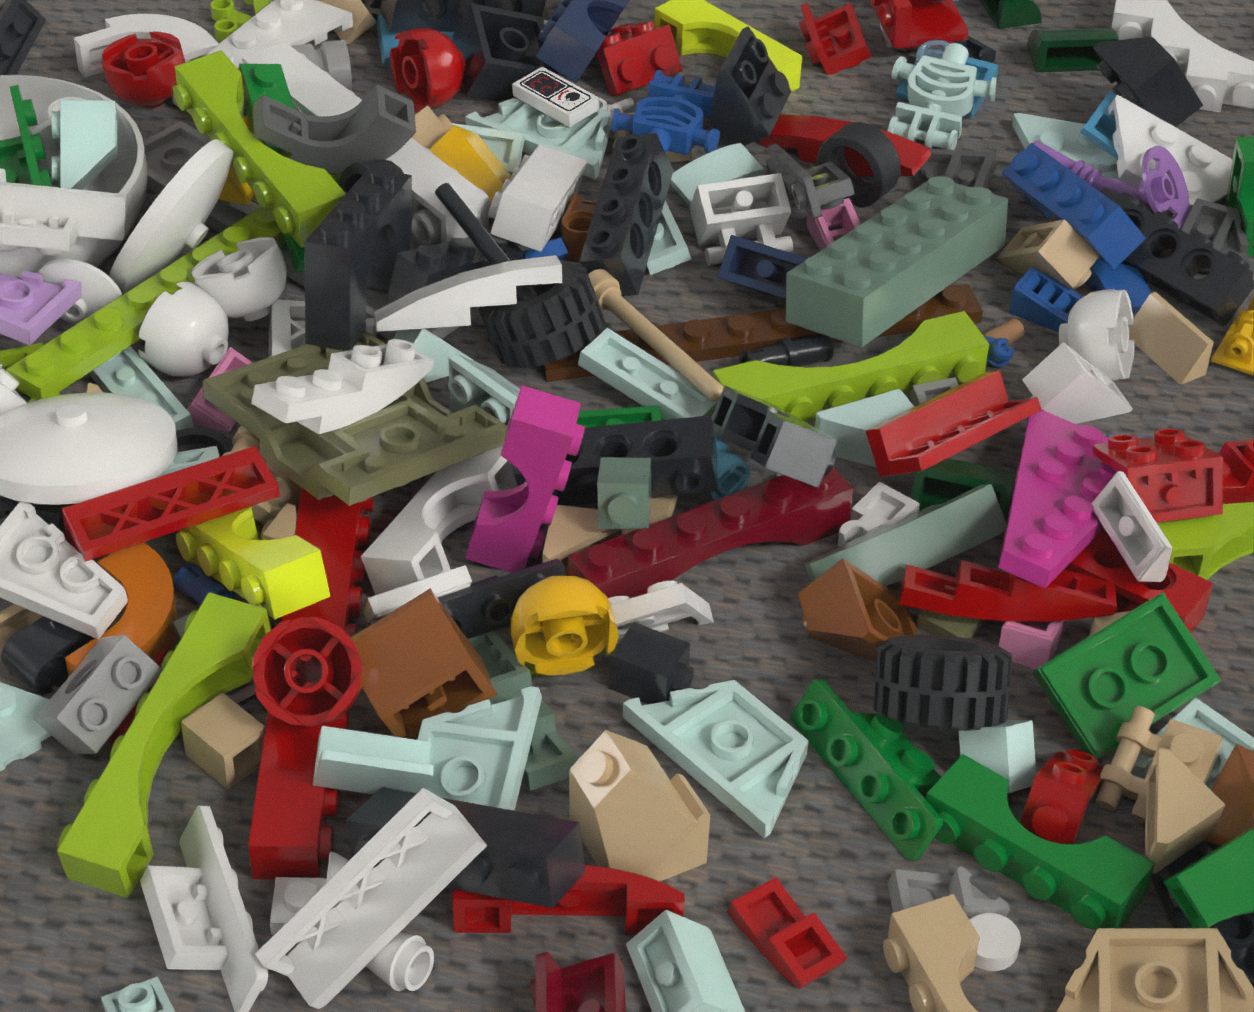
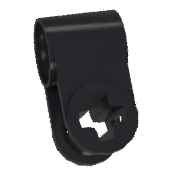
[1,616,95,695]

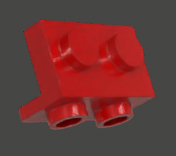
[798,3,871,75]

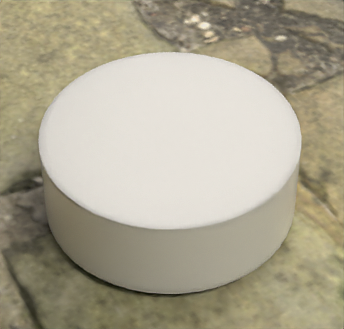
[970,913,1021,971]

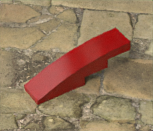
[759,114,931,177]
[899,560,1117,621]

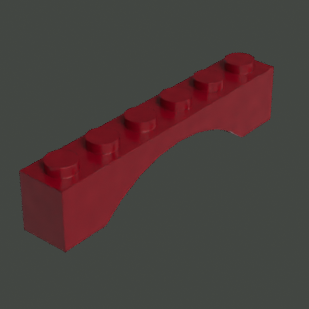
[568,466,853,599]

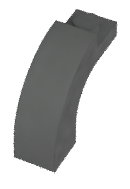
[253,84,416,174]

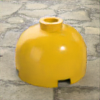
[511,576,619,675]

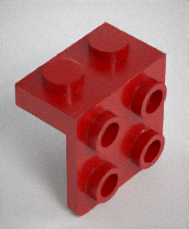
[870,0,968,49]
[593,20,683,96]

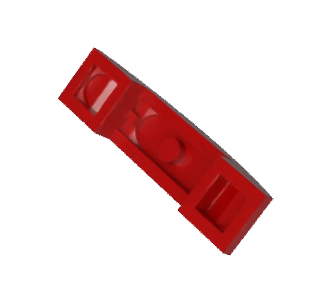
[453,865,685,935]

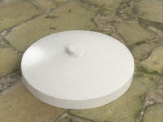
[109,139,234,294]
[0,392,177,505]

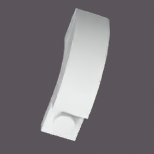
[74,14,219,77]

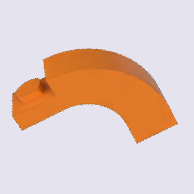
[65,542,178,676]

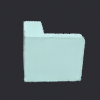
[959,720,1036,793]

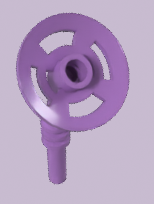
[1033,140,1190,229]

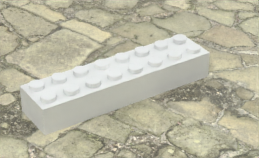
[242,41,490,250]

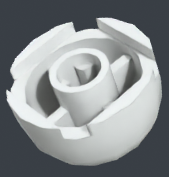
[192,237,287,321]
[138,281,229,377]
[1059,289,1134,381]

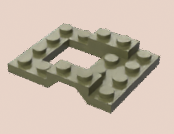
[203,331,508,506]

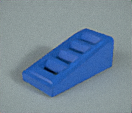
[1009,267,1082,333]

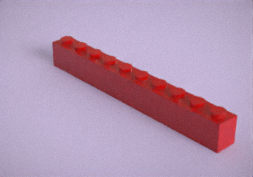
[248,488,375,880]

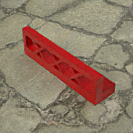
[865,370,1041,477]
[62,446,280,562]

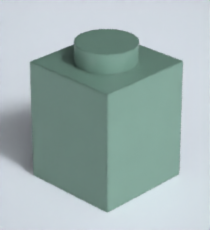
[597,457,651,529]

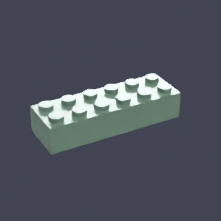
[786,176,1008,347]

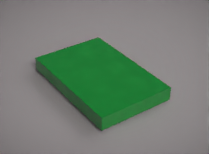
[1032,592,1222,758]

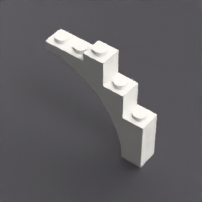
[1111,0,1254,112]

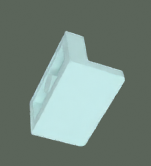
[313,726,434,794]
[626,910,745,1012]

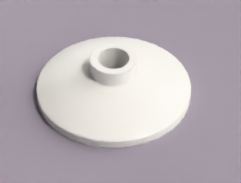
[38,259,123,325]

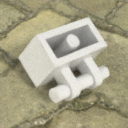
[689,173,793,266]

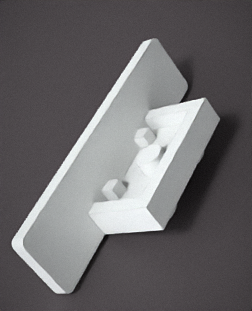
[0,182,127,255]
[140,805,268,1012]

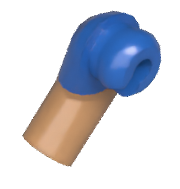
[983,318,1025,368]

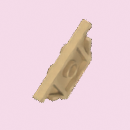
[1057,928,1254,1012]

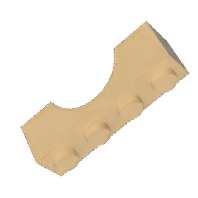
[883,894,980,1012]

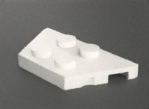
[1108,95,1233,213]

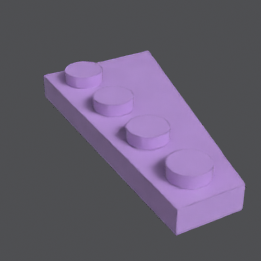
[0,271,81,345]

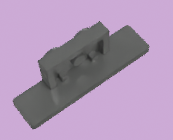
[765,144,854,219]

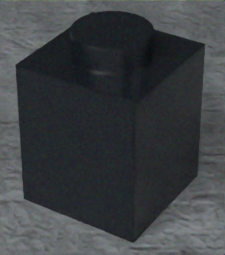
[609,622,694,704]

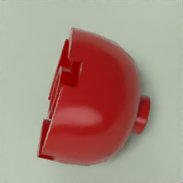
[390,28,465,113]
[101,31,185,108]
[252,617,364,727]

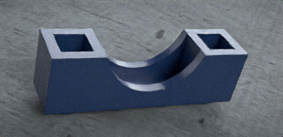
[535,0,629,83]

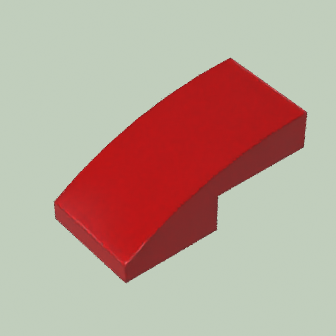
[727,877,847,989]

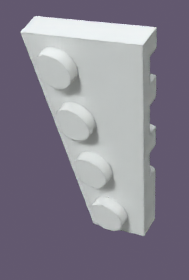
[204,0,353,68]

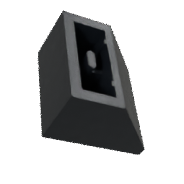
[708,26,792,146]
[1093,37,1203,127]

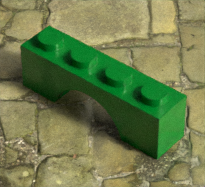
[926,754,1155,929]

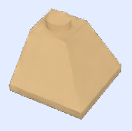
[569,730,699,877]

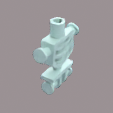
[888,43,997,150]

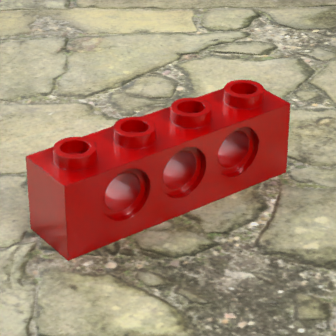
[1004,531,1213,633]

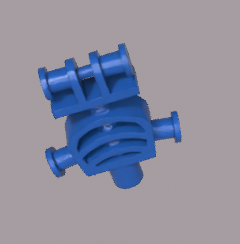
[612,70,720,155]

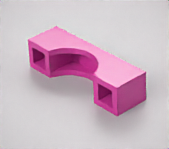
[465,385,585,573]

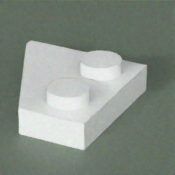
[608,581,714,639]

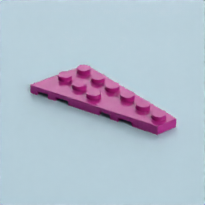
[998,410,1118,588]

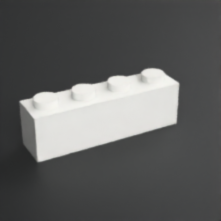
[488,144,587,252]

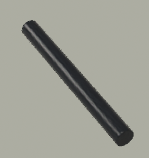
[435,183,539,301]

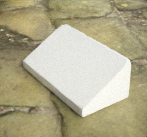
[1092,471,1172,582]

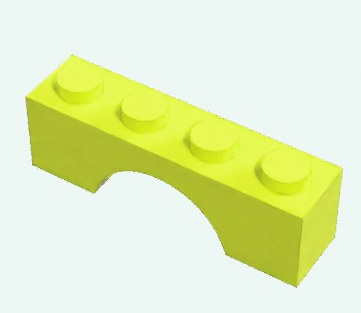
[654,0,802,91]
[176,507,331,619]

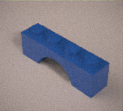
[1001,143,1146,270]

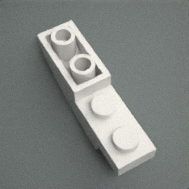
[251,339,434,434]

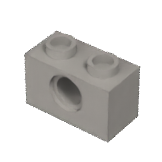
[34,635,163,754]

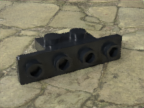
[368,559,566,639]

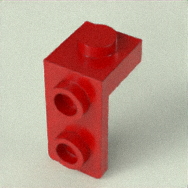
[1020,749,1103,844]

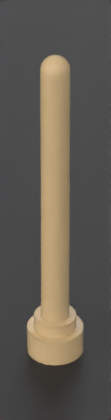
[588,269,724,401]

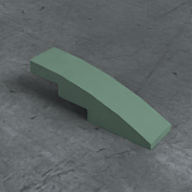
[804,484,1007,587]
[468,630,578,791]

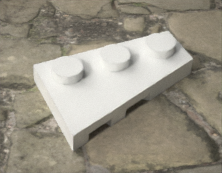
[0,501,128,639]

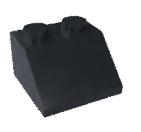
[452,3,558,101]

